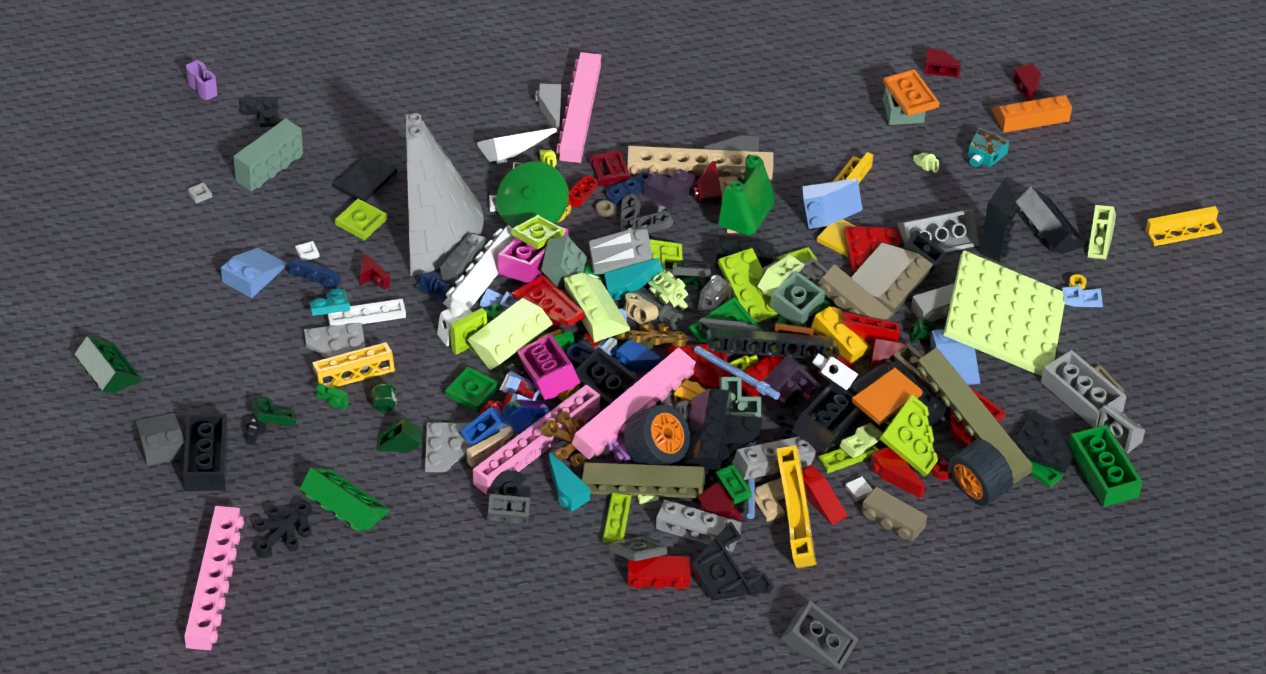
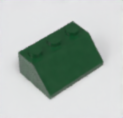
[75,336,142,393]

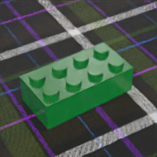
[1068,425,1143,507]

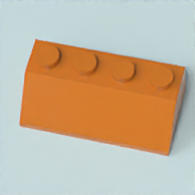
[991,95,1072,133]

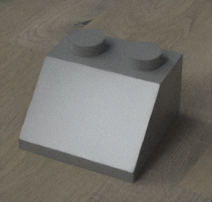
[1098,405,1145,454]

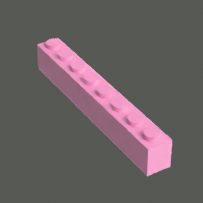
[557,52,601,163]
[572,347,696,459]

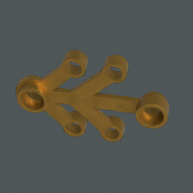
[614,322,688,347]
[541,411,605,467]

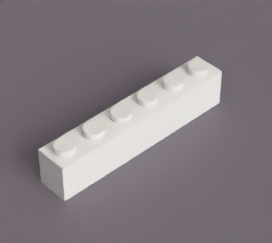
[443,225,516,309]

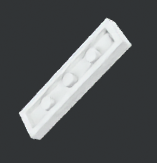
[327,299,406,326]

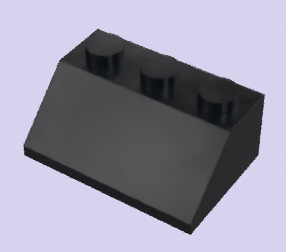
[716,240,774,268]

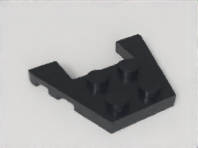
[690,522,774,601]

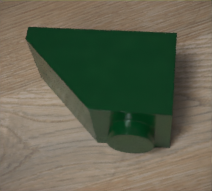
[377,418,422,452]

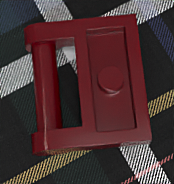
[589,150,630,187]

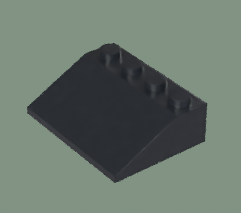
[848,361,947,428]

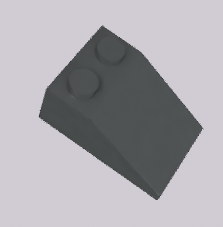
[135,413,185,466]
[781,601,859,671]

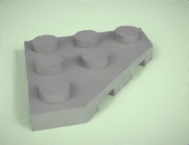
[304,323,369,370]
[425,423,471,472]

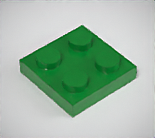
[445,367,500,412]

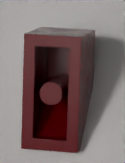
[924,48,961,78]
[1012,64,1041,101]
[693,161,722,203]
[698,482,743,520]

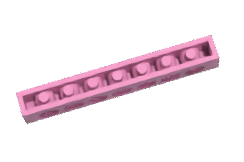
[473,385,600,495]
[185,506,244,650]

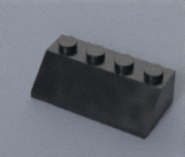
[979,180,1017,262]
[1016,186,1088,254]
[680,388,732,470]

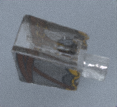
[697,275,732,317]

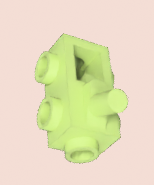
[648,271,688,310]

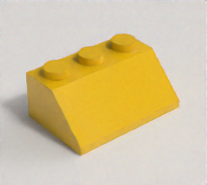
[811,307,872,364]

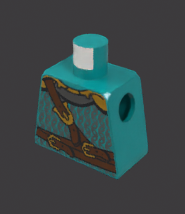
[968,128,1009,167]

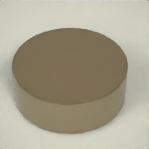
[596,200,614,217]

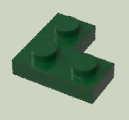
[250,396,297,427]

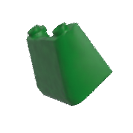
[718,154,775,235]

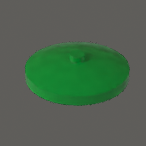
[496,161,569,228]

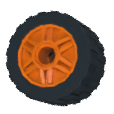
[624,404,690,466]
[949,439,1014,507]

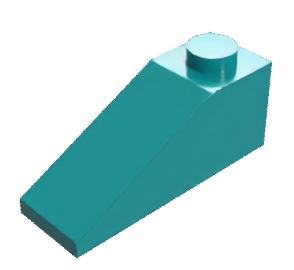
[604,258,664,300]
[549,453,590,512]

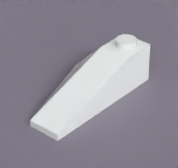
[477,128,557,164]

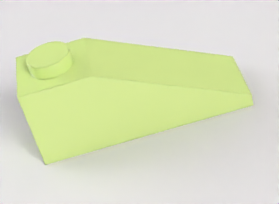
[1088,205,1116,260]
[757,254,805,296]

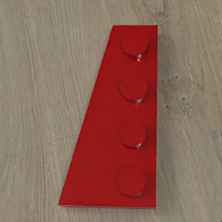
[512,275,585,326]

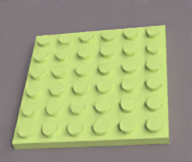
[944,250,1065,376]

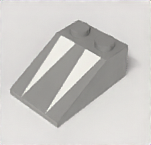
[588,229,653,274]

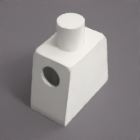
[437,301,472,346]
[812,353,858,390]

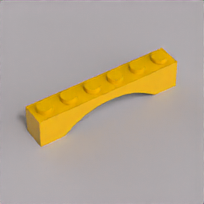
[777,445,817,568]

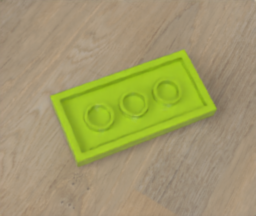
[717,248,781,324]

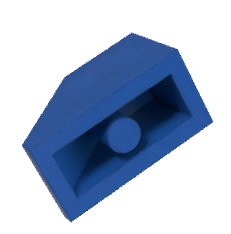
[616,338,661,372]
[460,407,509,447]

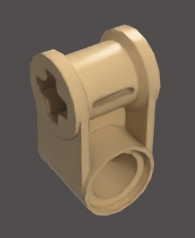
[622,293,658,324]

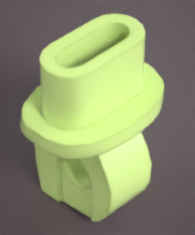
[913,153,939,172]

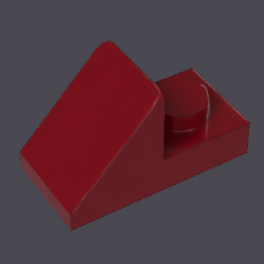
[360,254,390,290]

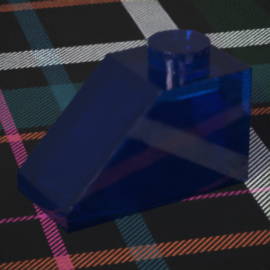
[500,399,549,435]

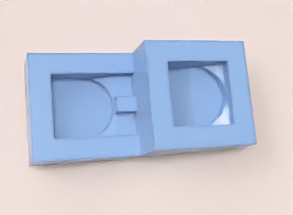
[1062,286,1103,307]
[479,288,518,312]

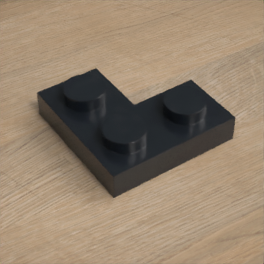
[242,98,278,127]

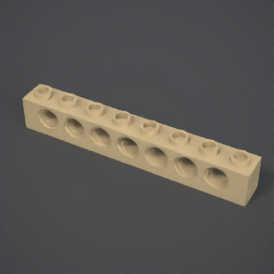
[627,146,773,180]

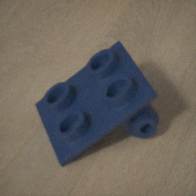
[415,268,455,302]

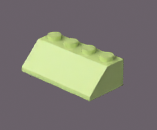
[564,272,630,342]
[467,298,553,370]

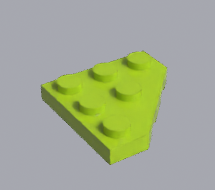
[879,395,938,477]

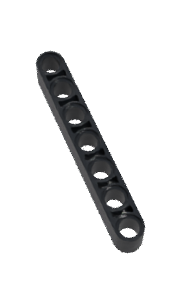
[705,328,839,359]

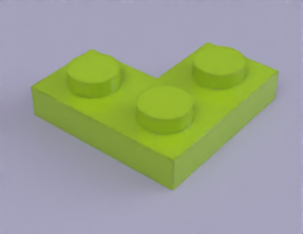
[649,239,683,273]

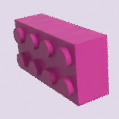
[498,226,568,283]
[517,334,580,400]

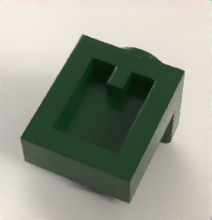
[909,318,939,343]

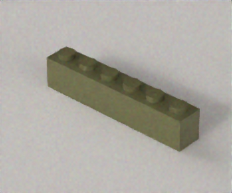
[582,463,705,498]

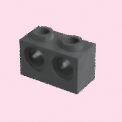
[487,494,530,524]

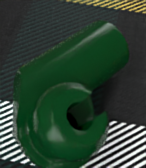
[681,276,701,289]

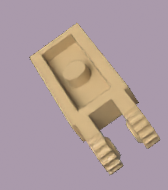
[466,427,514,467]

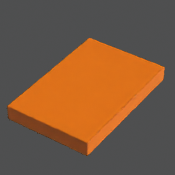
[883,69,940,117]
[852,368,922,425]

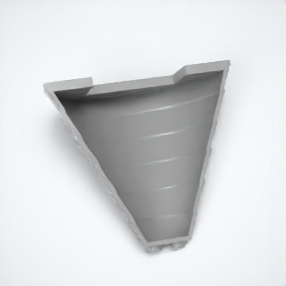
[406,113,484,276]

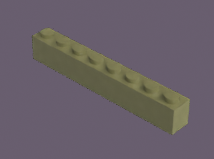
[917,347,1032,484]

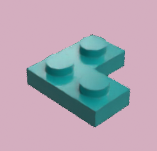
[309,289,350,316]

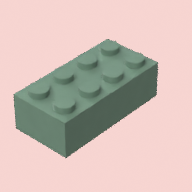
[234,119,303,192]

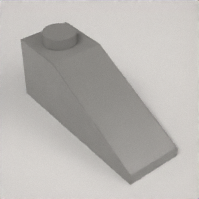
[536,84,561,133]

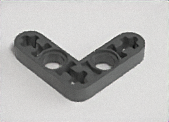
[620,194,674,234]

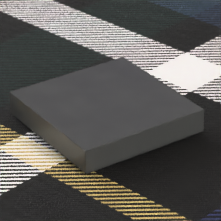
[672,262,711,277]
[609,536,667,562]

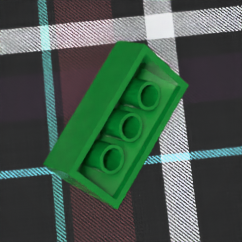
[300,468,391,531]

